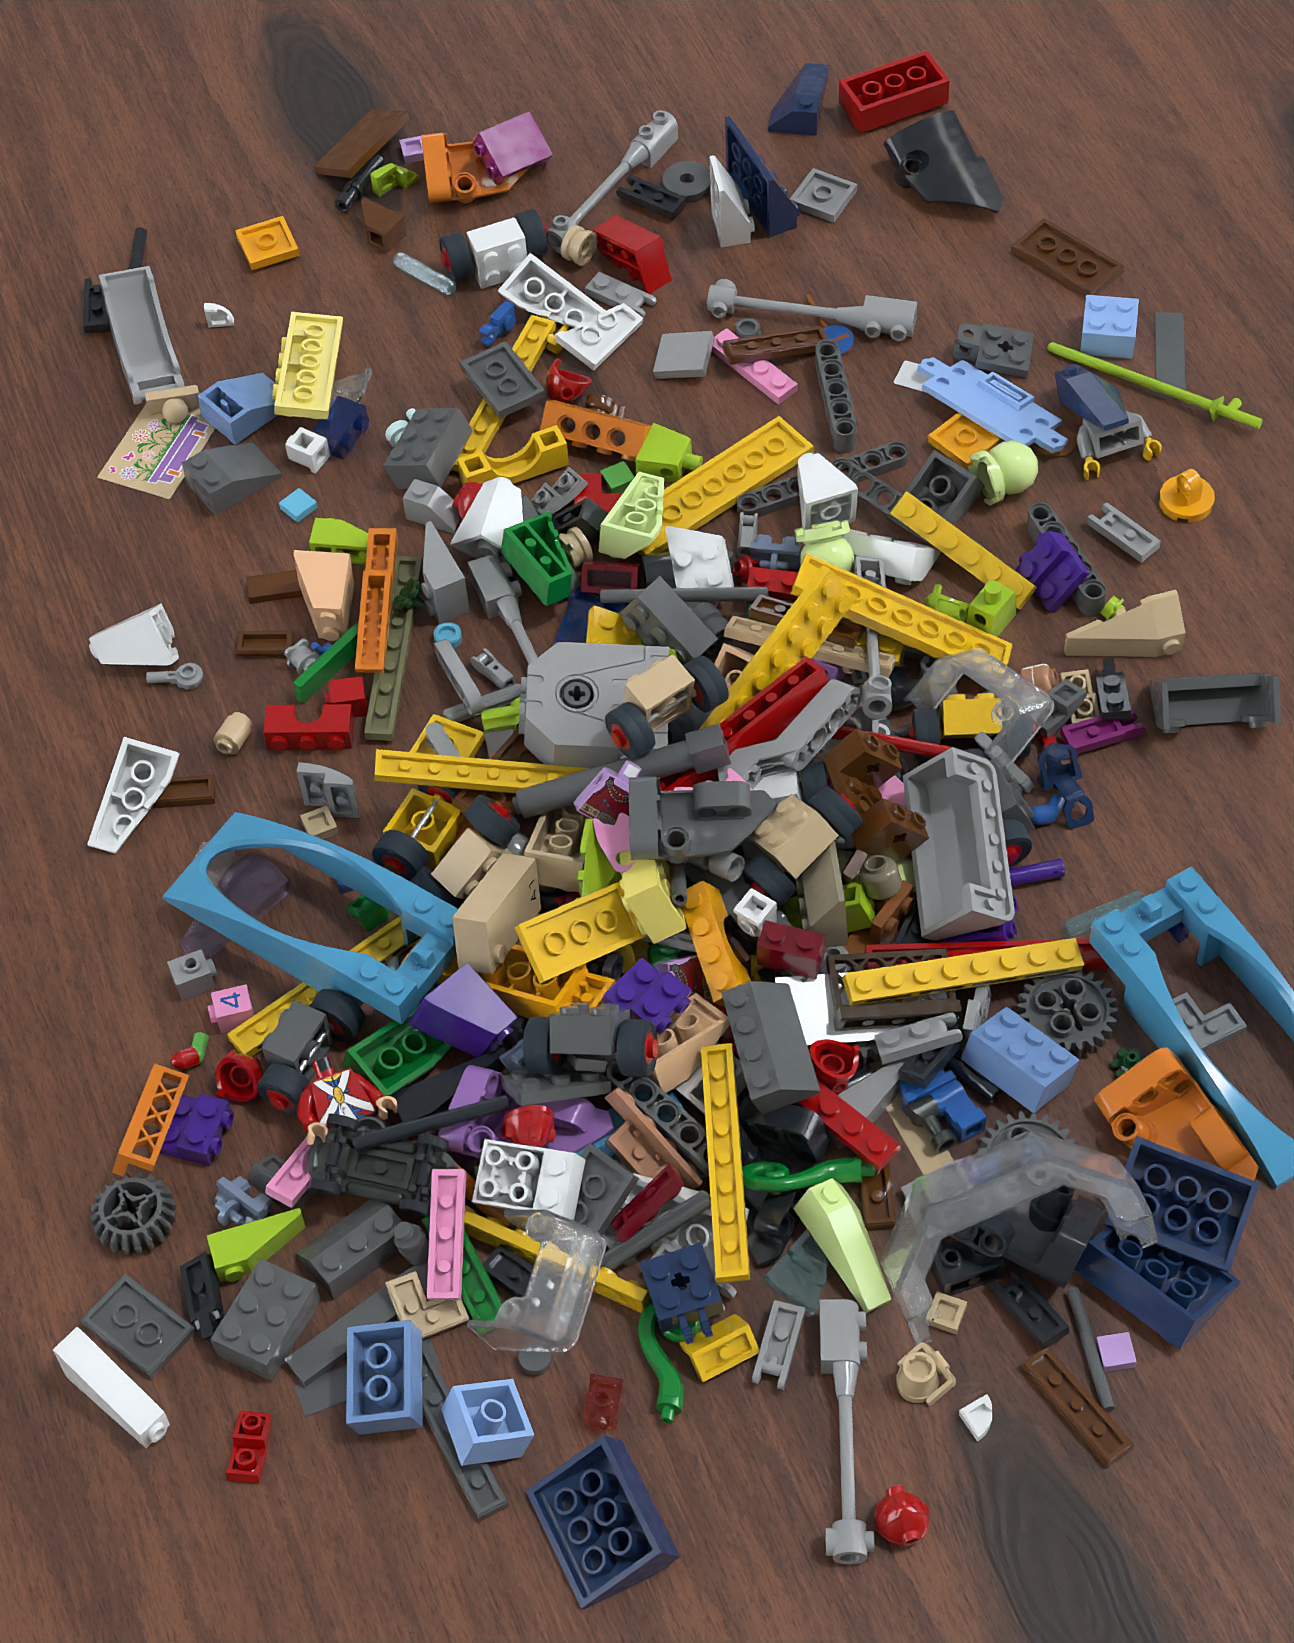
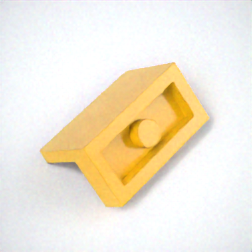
[679,1314,760,1382]

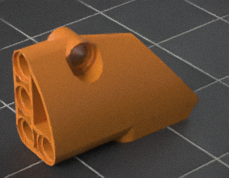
[421,132,529,204]
[1094,1047,1259,1181]

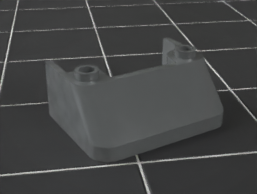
[1150,673,1281,733]

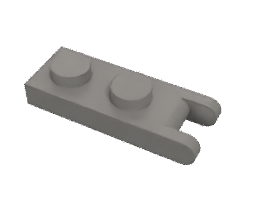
[585,272,657,317]
[1086,503,1161,563]
[874,1012,963,1064]
[752,1300,806,1390]

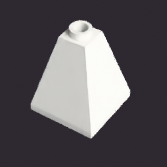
[797,453,858,531]

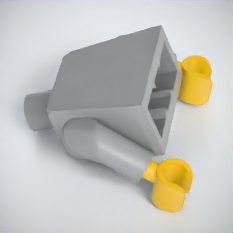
[1077,411,1162,480]

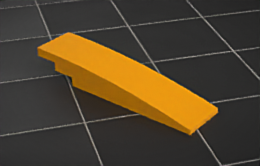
[401,937,616,1019]

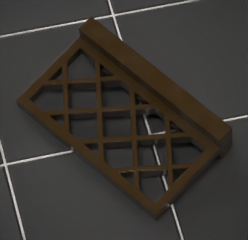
[825,949,962,1031]

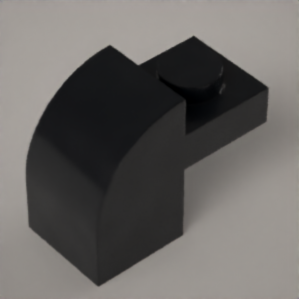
[641,552,675,588]

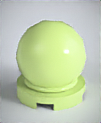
[968,440,1038,505]
[794,520,854,572]

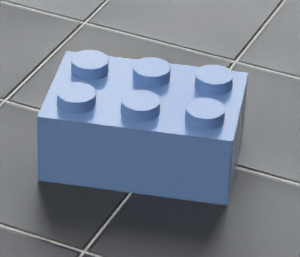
[961,1007,1080,1113]
[346,1320,423,1435]

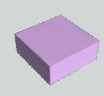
[399,136,424,164]
[1096,1332,1137,1372]

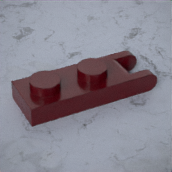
[611,1163,684,1242]

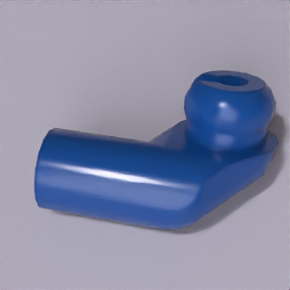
[1030,794,1065,825]

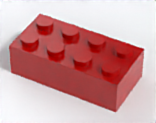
[839,51,950,133]

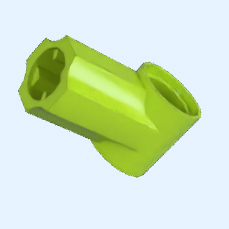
[481,697,520,733]

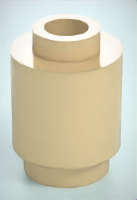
[213,712,252,754]

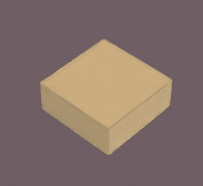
[300,805,338,839]
[926,1291,967,1335]

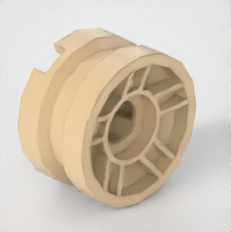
[561,225,597,266]
[558,527,593,570]

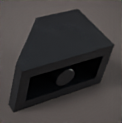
[552,497,609,544]

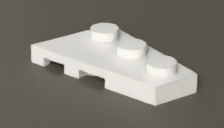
[554,303,644,370]

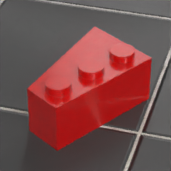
[592,215,672,294]

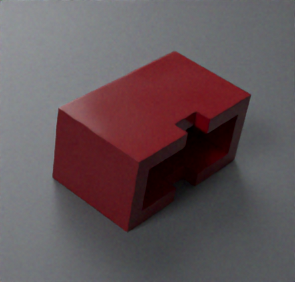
[581,561,641,593]
[757,920,825,980]

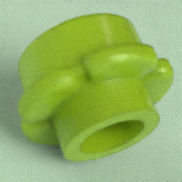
[1100,596,1125,621]

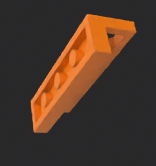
[112,1063,189,1177]

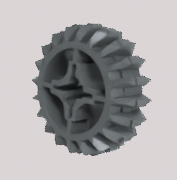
[90,1171,176,1256]

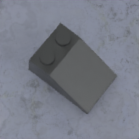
[181,442,282,515]
[888,450,985,546]

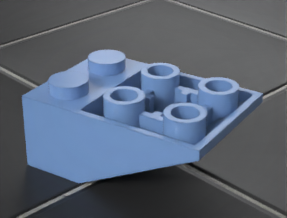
[197,373,278,445]

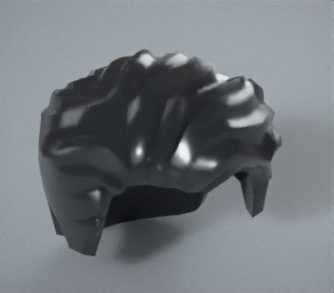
[887,665,925,711]

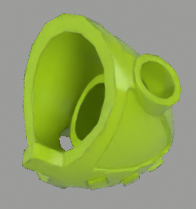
[924,584,970,622]

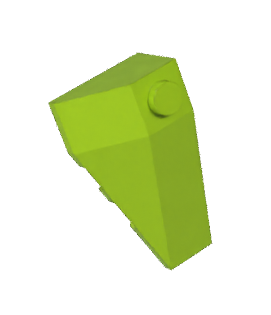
[575,819,622,900]

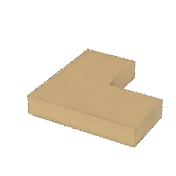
[385,1271,469,1339]

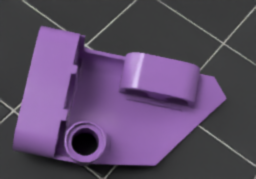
[438,1065,615,1160]

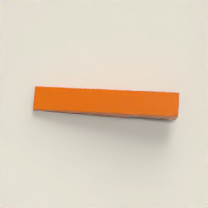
[355,528,399,673]

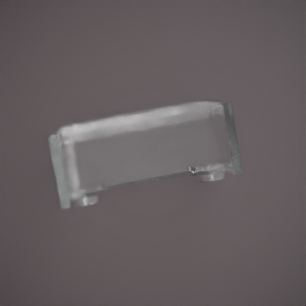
[907,648,1054,768]
[467,1210,606,1352]

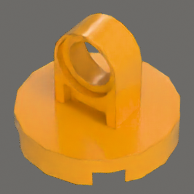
[1159,468,1215,523]

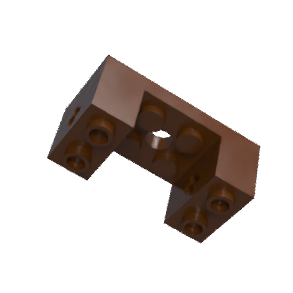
[823,728,929,864]

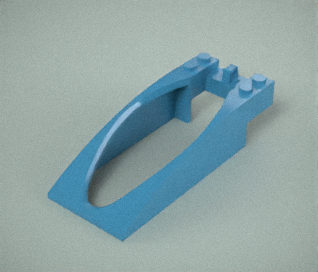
[162,812,458,1024]
[1089,866,1294,1189]

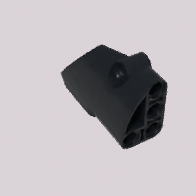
[884,110,1005,213]

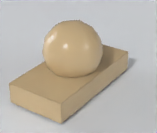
[145,385,200,423]

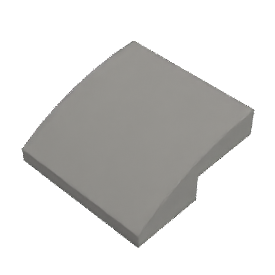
[297,762,360,818]

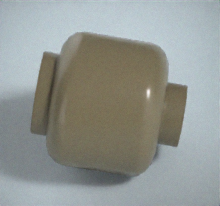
[859,855,902,900]

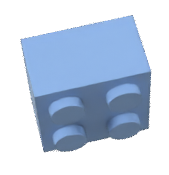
[1080,295,1139,359]
[441,1379,534,1466]

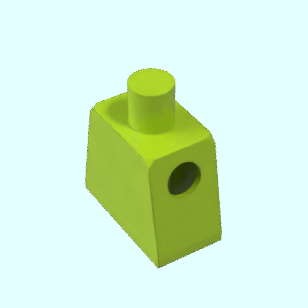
[635,423,703,482]
[966,580,1016,637]

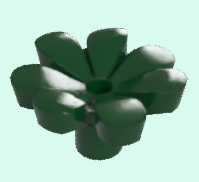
[393,578,425,610]
[1110,1047,1147,1079]

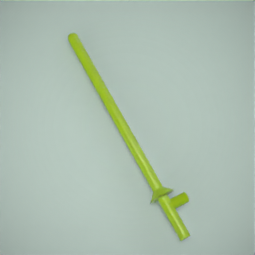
[1047,342,1263,429]

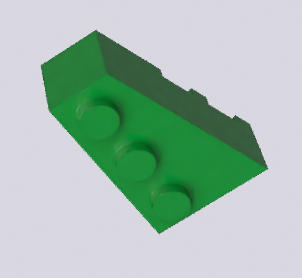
[501,511,573,606]

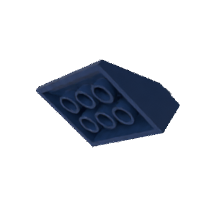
[725,116,799,237]
[1104,1136,1260,1273]
[1074,1227,1241,1349]
[526,1435,680,1609]

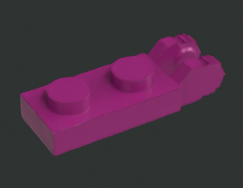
[1060,709,1146,754]

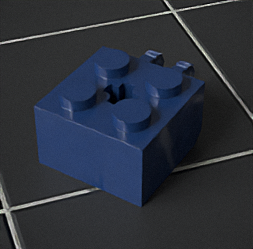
[639,1242,724,1344]

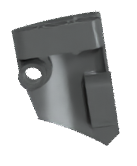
[629,776,777,864]

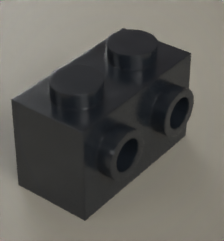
[929,1241,1006,1296]

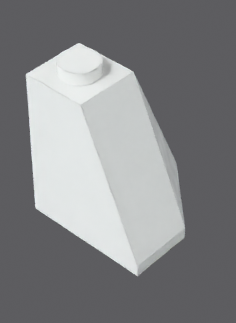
[450,477,523,564]
[89,604,179,665]

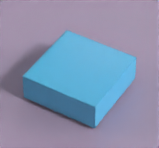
[279,488,318,523]

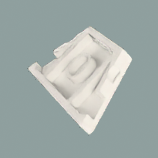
[665,526,734,610]

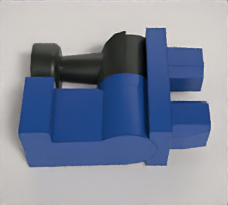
[898,1069,987,1153]

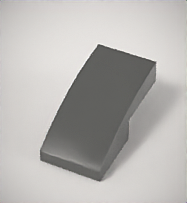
[1030,679,1087,738]

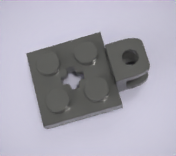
[952,323,1034,378]

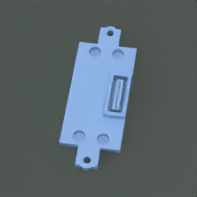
[917,357,1068,453]

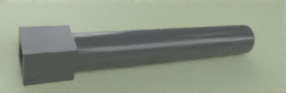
[512,724,731,819]

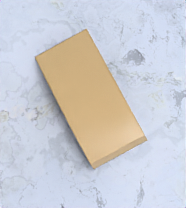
[1059,669,1100,724]

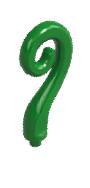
[742,1157,875,1192]
[638,1300,701,1424]

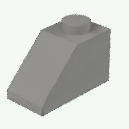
[403,479,462,534]

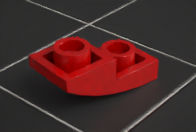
[226,1410,273,1484]

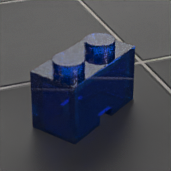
[312,396,370,459]

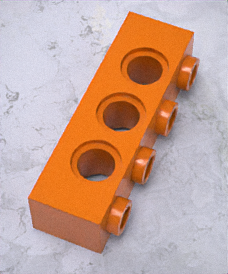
[540,400,652,461]

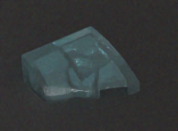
[763,1229,830,1315]

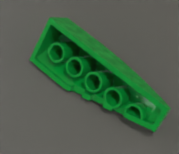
[341,1004,451,1096]

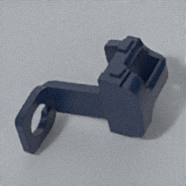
[1037,743,1094,829]

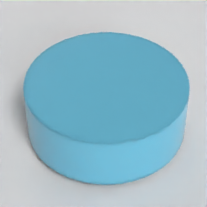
[433,622,462,649]

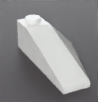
[498,253,606,328]
[843,529,941,585]

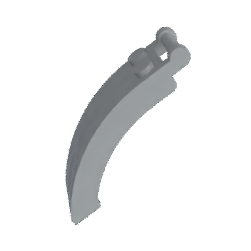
[99,266,185,405]

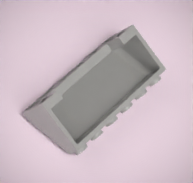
[903,747,1015,941]

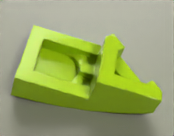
[370,163,420,197]

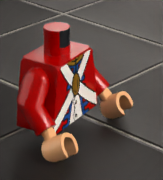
[297,1056,397,1145]

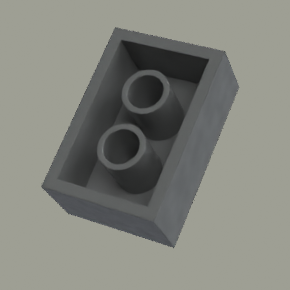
[383,408,473,489]
[619,576,718,665]
[210,1258,321,1381]

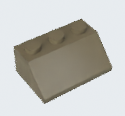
[795,840,848,948]

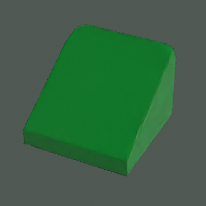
[345,895,390,931]

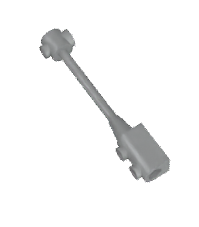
[547,110,678,254]
[707,279,917,341]
[468,555,538,664]
[853,556,892,720]
[819,1299,874,1564]

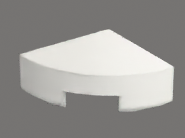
[204,303,234,328]
[959,1394,992,1442]

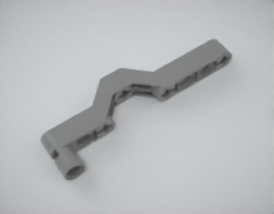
[686,679,862,882]

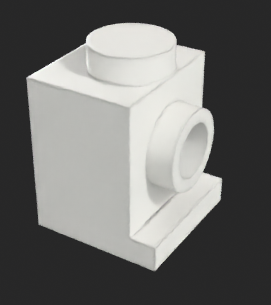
[285,427,330,474]
[733,888,777,937]

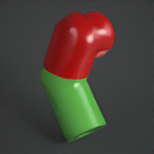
[171,1032,209,1070]

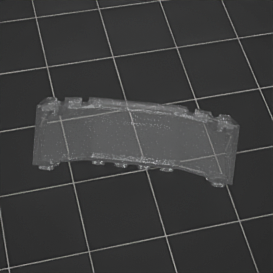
[880,1130,1158,1345]

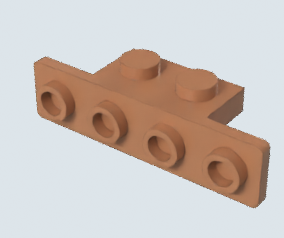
[604,1087,703,1190]

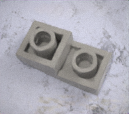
[530,467,588,514]

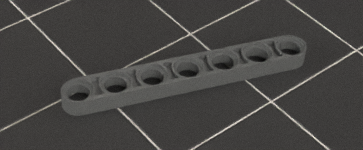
[737,441,909,517]
[831,457,984,548]

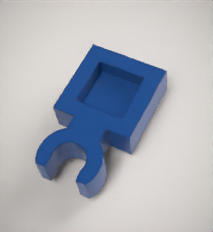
[479,301,516,346]

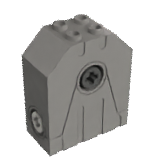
[519,642,669,768]

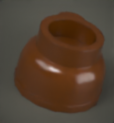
[585,393,627,418]

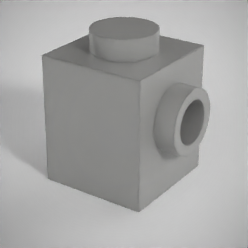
[167,949,217,1001]

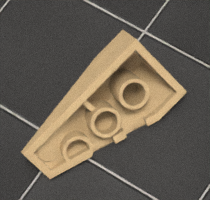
[1064,590,1185,657]

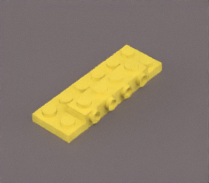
[272,312,343,420]

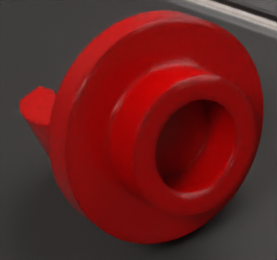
[733,555,760,583]

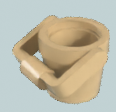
[896,1343,956,1406]

